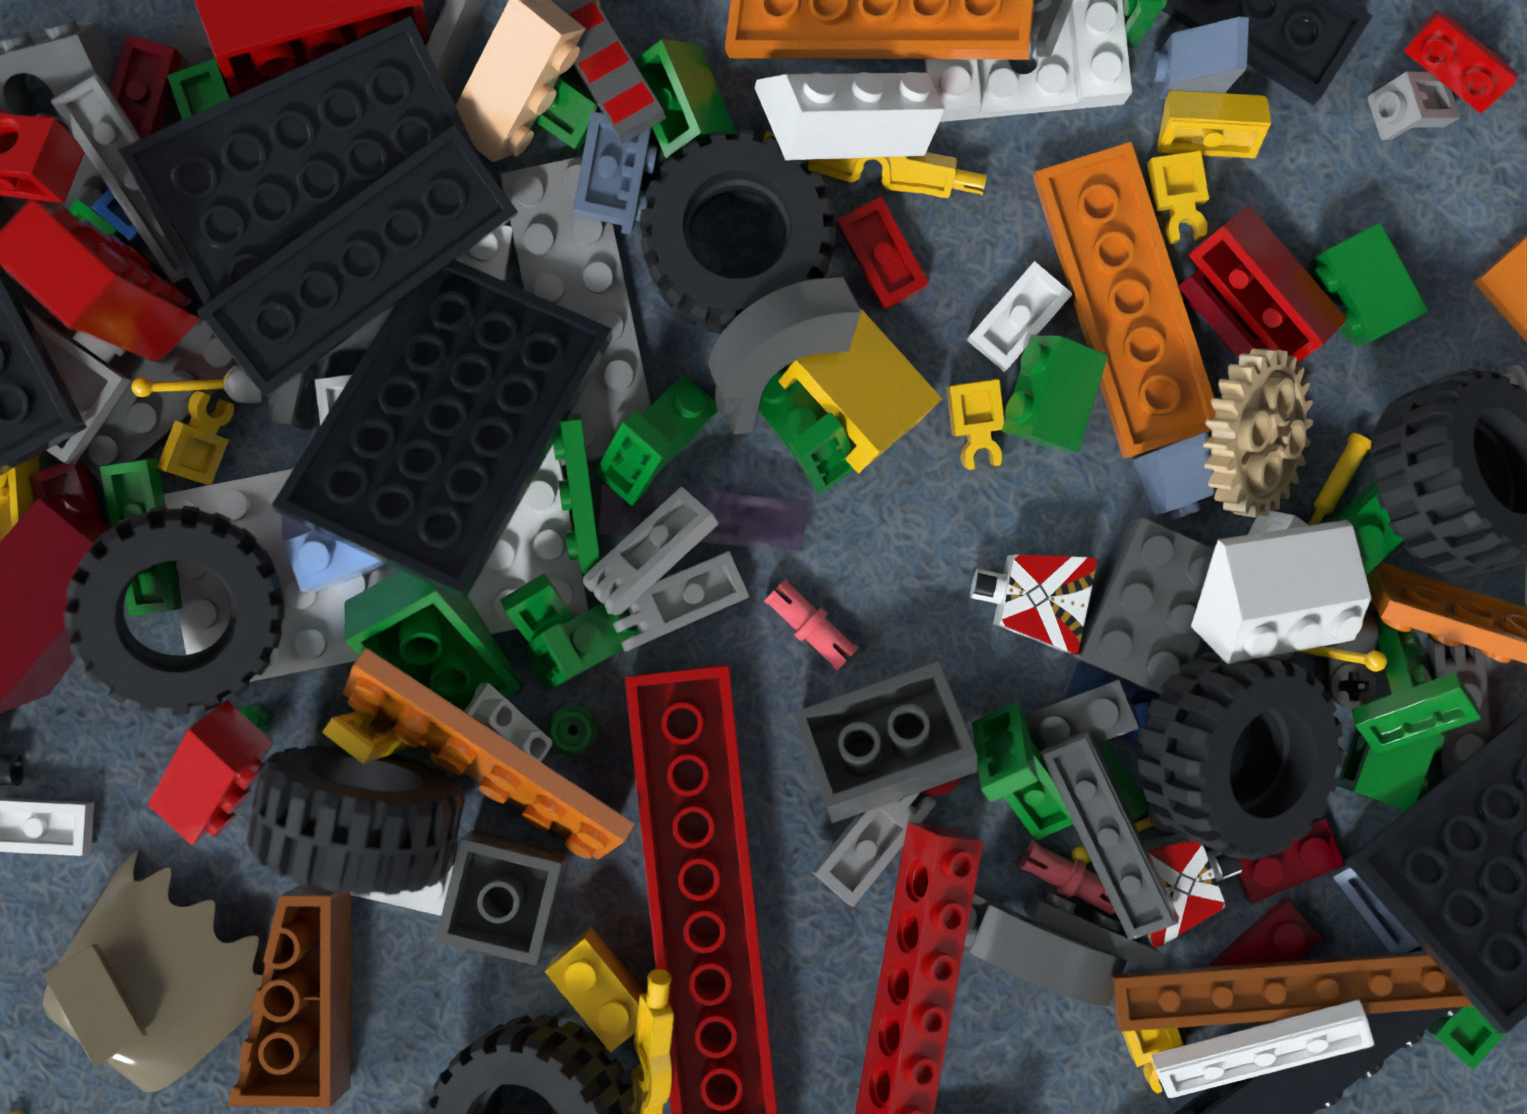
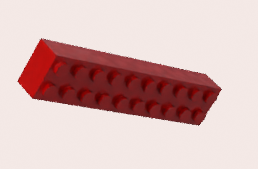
[625,664,778,1114]

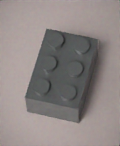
[1069,517,1215,697]
[793,661,977,823]

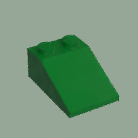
[345,570,522,711]

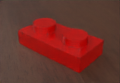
[836,197,929,311]

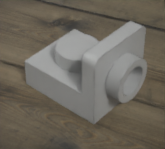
[1368,72,1461,140]

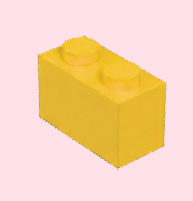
[545,927,646,1053]

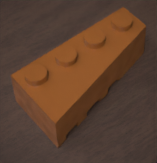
[227,884,351,1107]

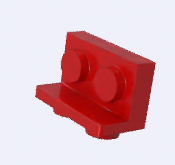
[1404,9,1519,114]

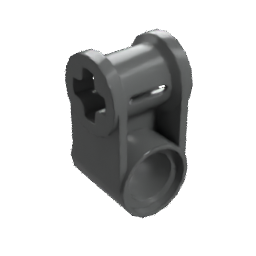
[1315,613,1378,709]

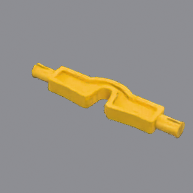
[763,130,987,198]
[628,969,674,1114]

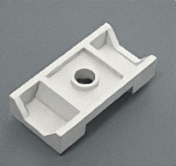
[925,0,1132,122]

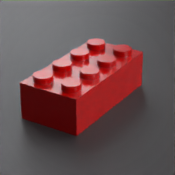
[195,0,429,97]
[0,199,200,363]

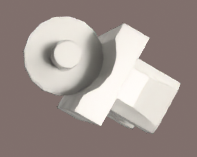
[463,683,552,762]

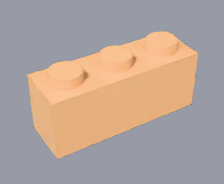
[455,0,586,162]

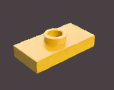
[322,711,407,764]

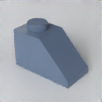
[1150,17,1249,99]
[1133,432,1214,520]

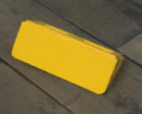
[1157,90,1271,158]

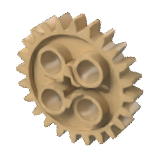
[1204,349,1313,518]

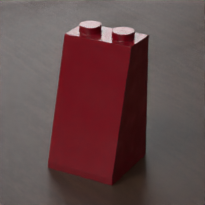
[0,494,113,713]

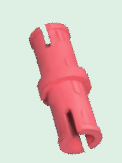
[764,578,858,671]
[1019,840,1115,916]

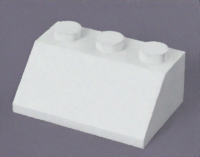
[755,72,945,160]
[1191,520,1371,664]

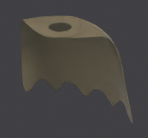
[43,849,263,1092]

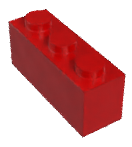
[1188,204,1347,363]
[148,700,273,846]

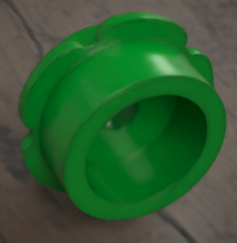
[548,705,598,755]

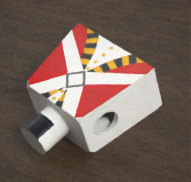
[970,554,1098,654]
[1142,834,1242,949]

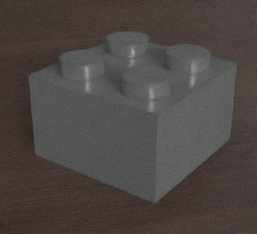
[435,830,569,966]

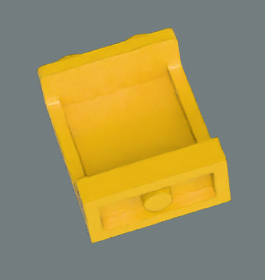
[778,309,942,474]

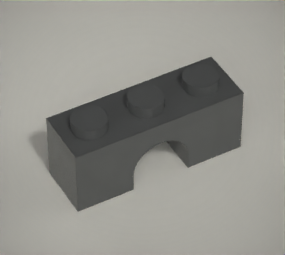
[0,19,117,115]

